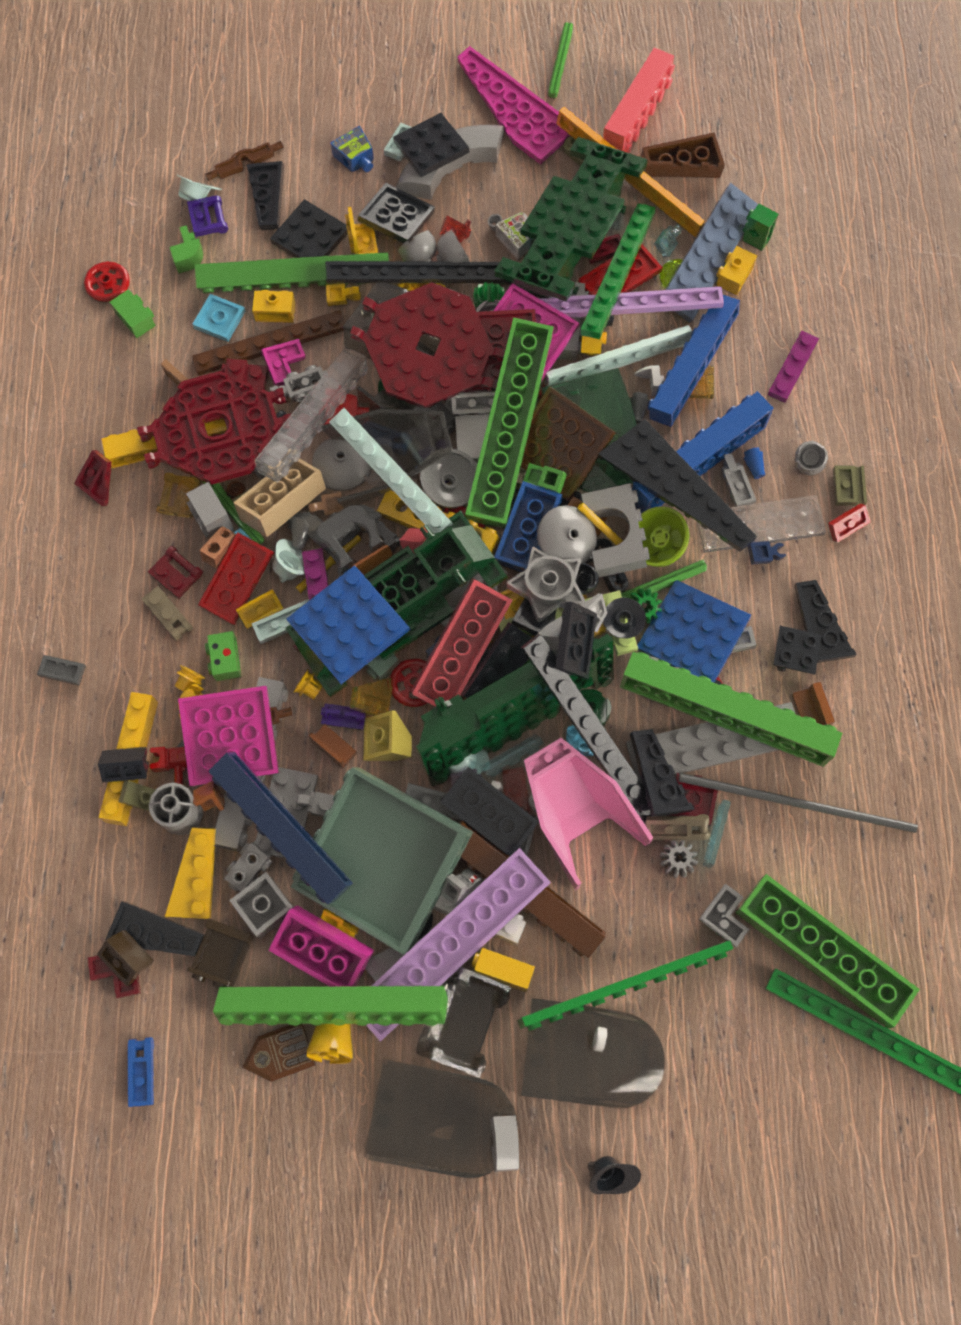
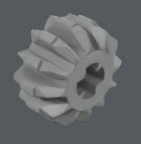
[660,840,698,878]

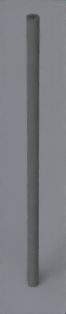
[678,773,918,833]

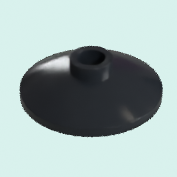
[603,598,646,639]

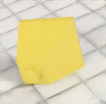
[363,710,412,761]

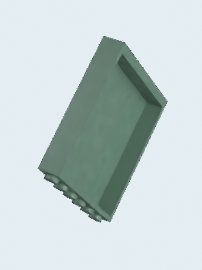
[291,767,473,955]

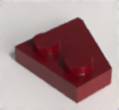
[74,450,112,506]

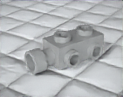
[269,365,330,403]
[224,835,273,892]

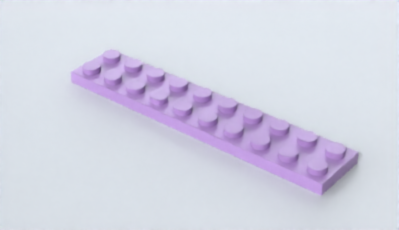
[366,848,551,1041]

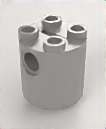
[149,783,203,835]

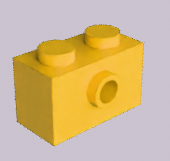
[716,246,757,295]
[252,290,296,323]
[581,317,607,356]

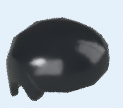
[575,563,599,595]

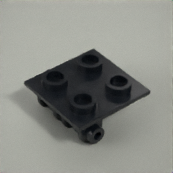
[773,625,821,675]

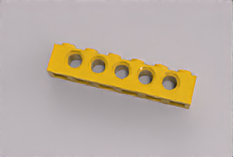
[377,489,500,555]

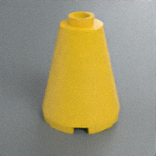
[306,1024,353,1064]

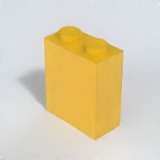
[472,948,535,992]

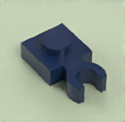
[747,541,786,565]

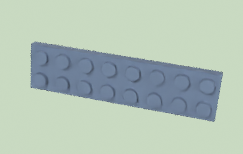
[665,183,758,323]

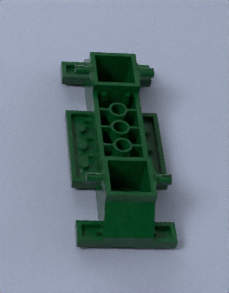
[494,137,648,302]
[286,511,508,697]
[416,634,614,787]

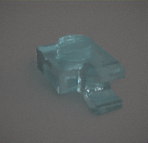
[654,224,682,258]

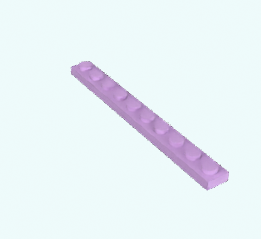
[538,287,724,318]

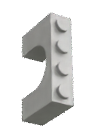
[581,484,650,577]

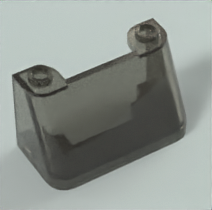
[416,967,511,1078]

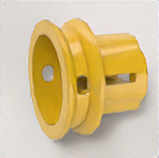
[174,665,205,691]
[293,669,322,700]

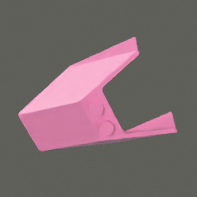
[524,738,653,891]

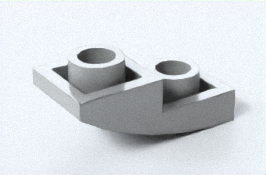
[490,1116,519,1172]

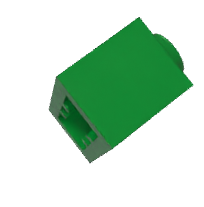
[742,203,779,251]

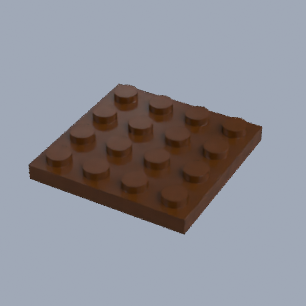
[521,386,616,501]

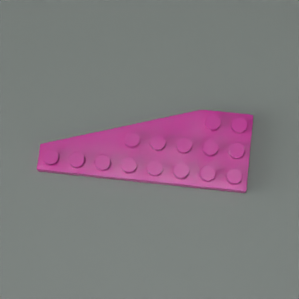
[457,46,571,165]

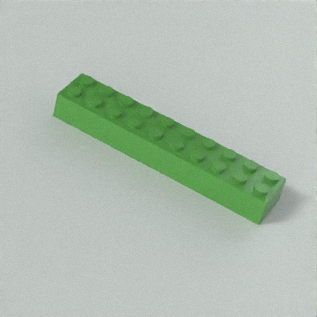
[465,318,554,529]
[620,652,843,767]

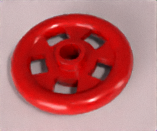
[84,261,130,302]
[389,658,428,707]

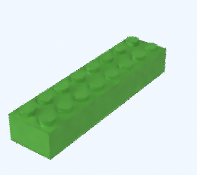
[736,874,920,1028]

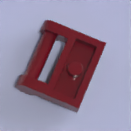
[148,546,203,599]

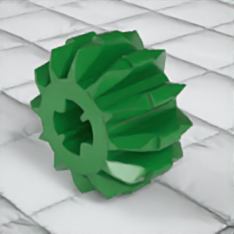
[473,282,505,308]
[630,588,662,623]

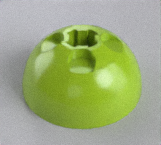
[638,506,690,567]

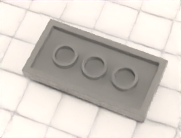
[255,767,318,859]

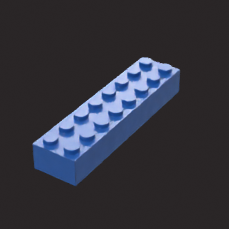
[632,391,774,514]

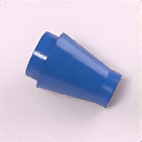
[743,447,766,479]

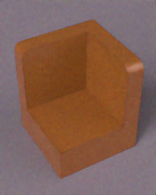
[193,780,225,811]

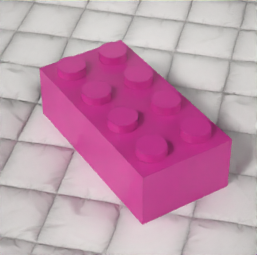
[268,905,375,987]

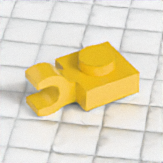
[326,283,361,306]
[320,908,360,938]

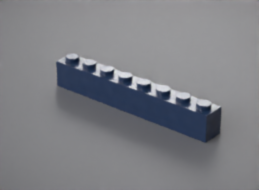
[208,752,353,905]

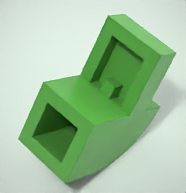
[170,225,204,274]
[523,463,567,493]

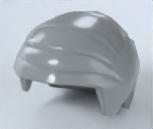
[795,441,828,476]

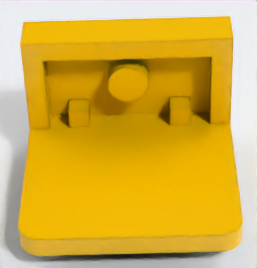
[345,207,378,254]

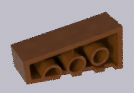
[640,132,725,178]

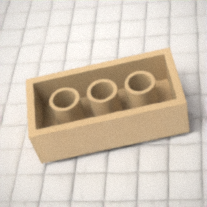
[233,455,326,537]

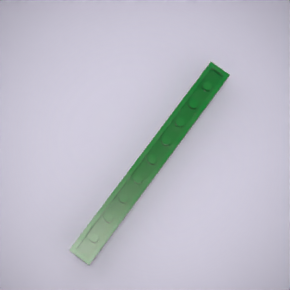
[580,203,656,339]
[517,940,733,1031]
[764,968,961,1096]

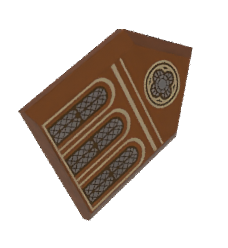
[242,1024,316,1082]

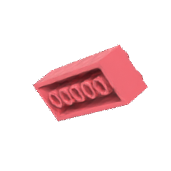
[603,47,675,153]
[411,578,512,707]

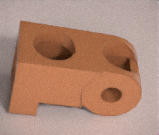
[199,526,236,569]

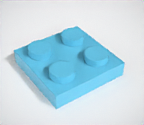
[192,294,246,342]

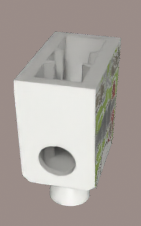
[496,212,535,260]

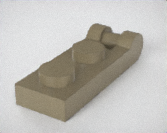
[142,586,194,641]
[646,814,710,840]

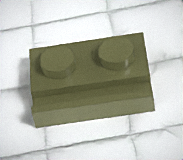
[833,465,867,506]

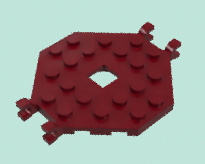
[350,282,505,409]
[137,371,295,485]

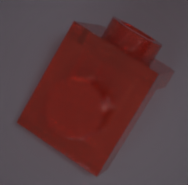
[439,216,471,243]

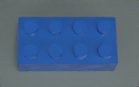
[495,481,562,572]

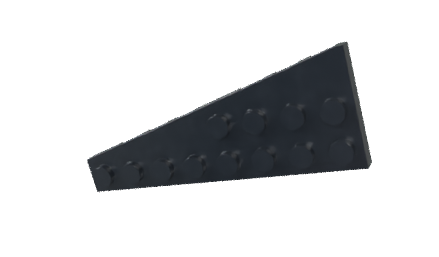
[598,419,757,552]

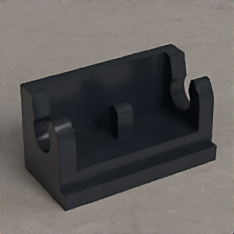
[98,747,149,783]

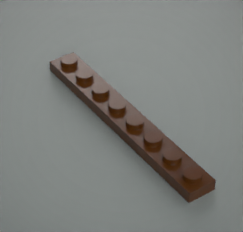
[192,310,347,376]

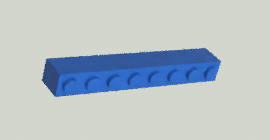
[648,295,740,427]

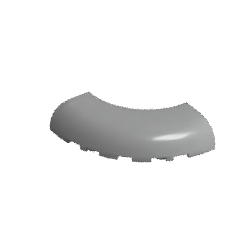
[396,125,504,200]

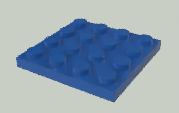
[286,565,410,685]
[637,580,751,683]

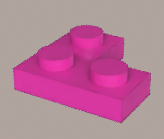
[261,339,305,386]

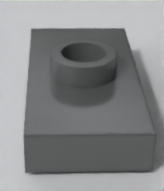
[37,655,86,686]

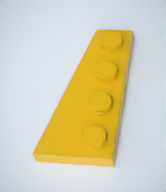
[165,827,216,919]

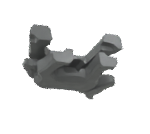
[287,504,401,577]

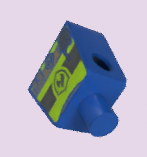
[330,126,374,172]

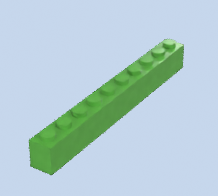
[194,252,389,294]
[213,986,448,1026]

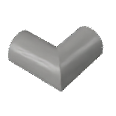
[698,884,749,948]

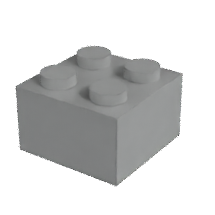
[186,482,235,538]
[229,872,293,939]

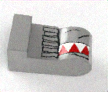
[441,868,484,906]

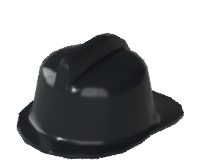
[588,1156,641,1194]

